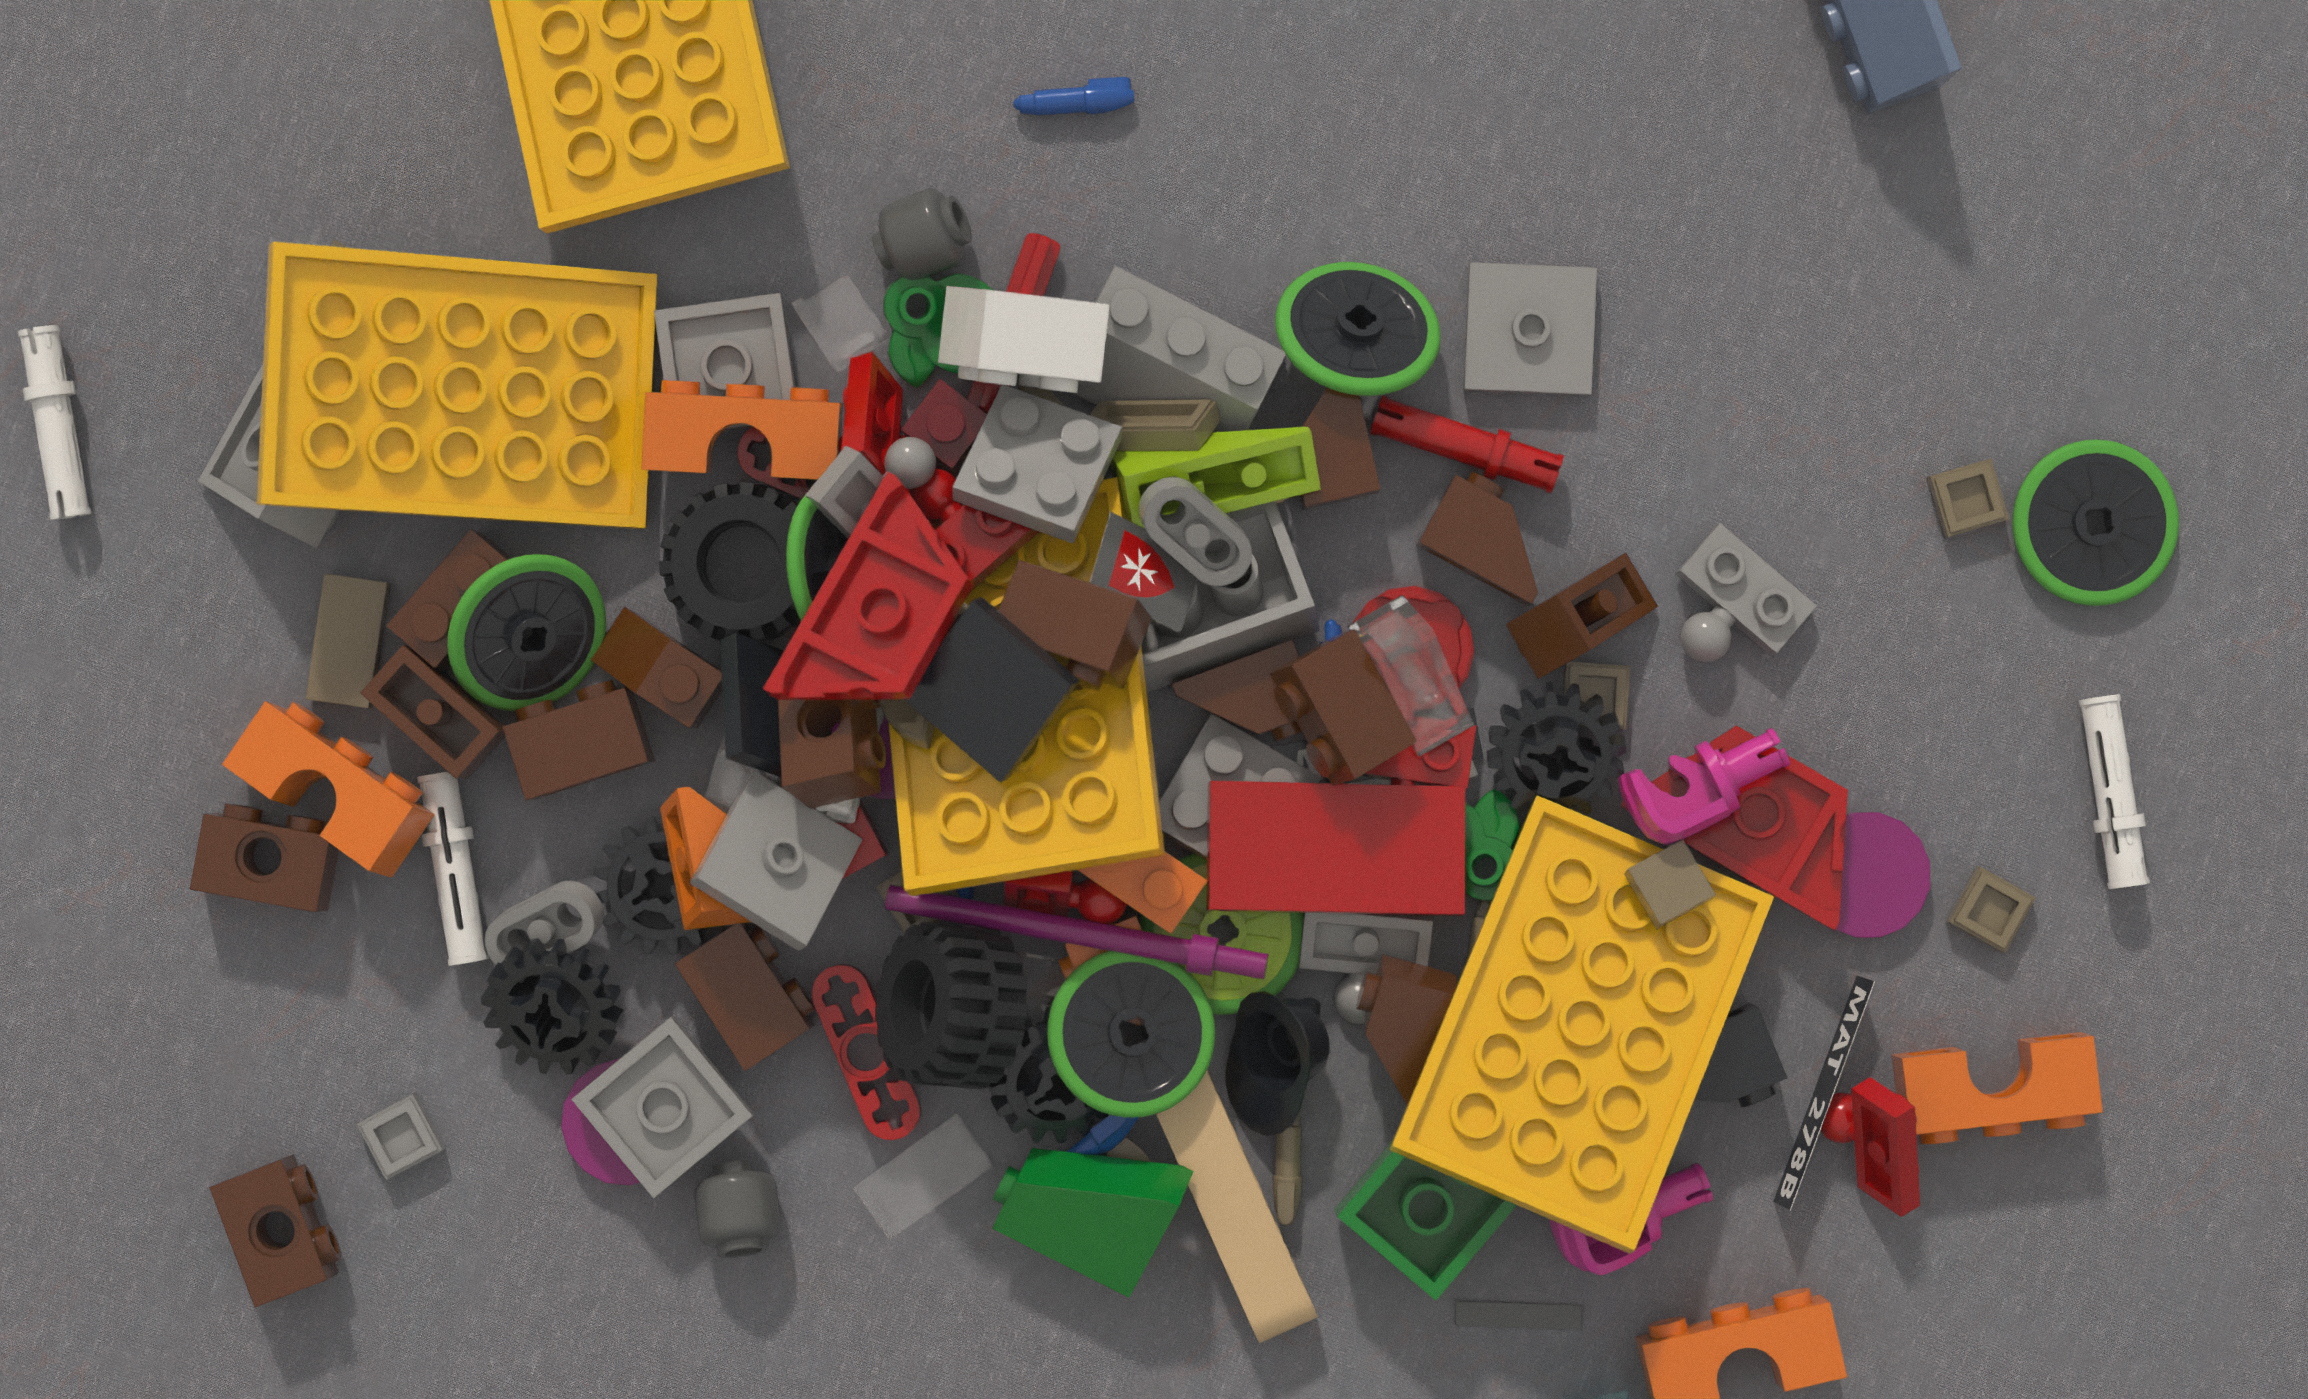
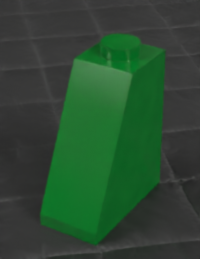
[992,1148,1194,1298]

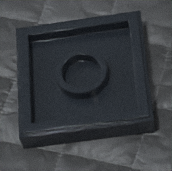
[904,596,1080,783]
[720,633,831,778]

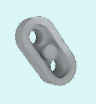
[1139,477,1252,586]
[485,881,604,965]

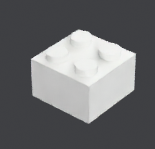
[938,286,1110,393]

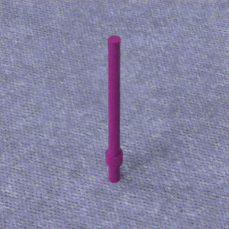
[885,884,1269,979]

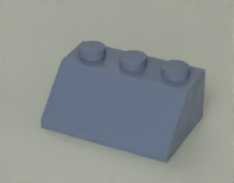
[1821,0,1962,114]

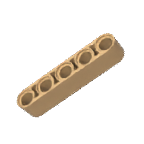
[1156,1069,1318,1343]

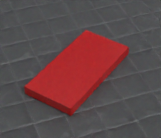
[1206,781,1465,916]

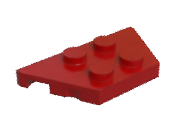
[763,471,974,700]
[1620,726,1848,932]

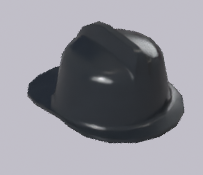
[1225,991,1330,1136]

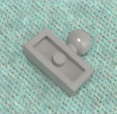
[805,437,936,539]
[1675,523,1817,663]
[1299,913,1433,1024]

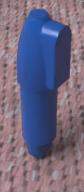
[1013,77,1134,116]
[1066,1115,1139,1156]

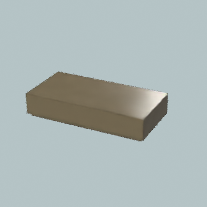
[1089,399,1221,451]
[305,573,391,709]

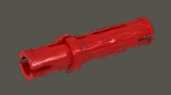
[1370,395,1564,494]

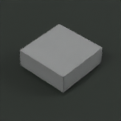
[356,1093,446,1180]

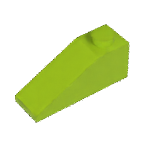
[1110,427,1321,529]

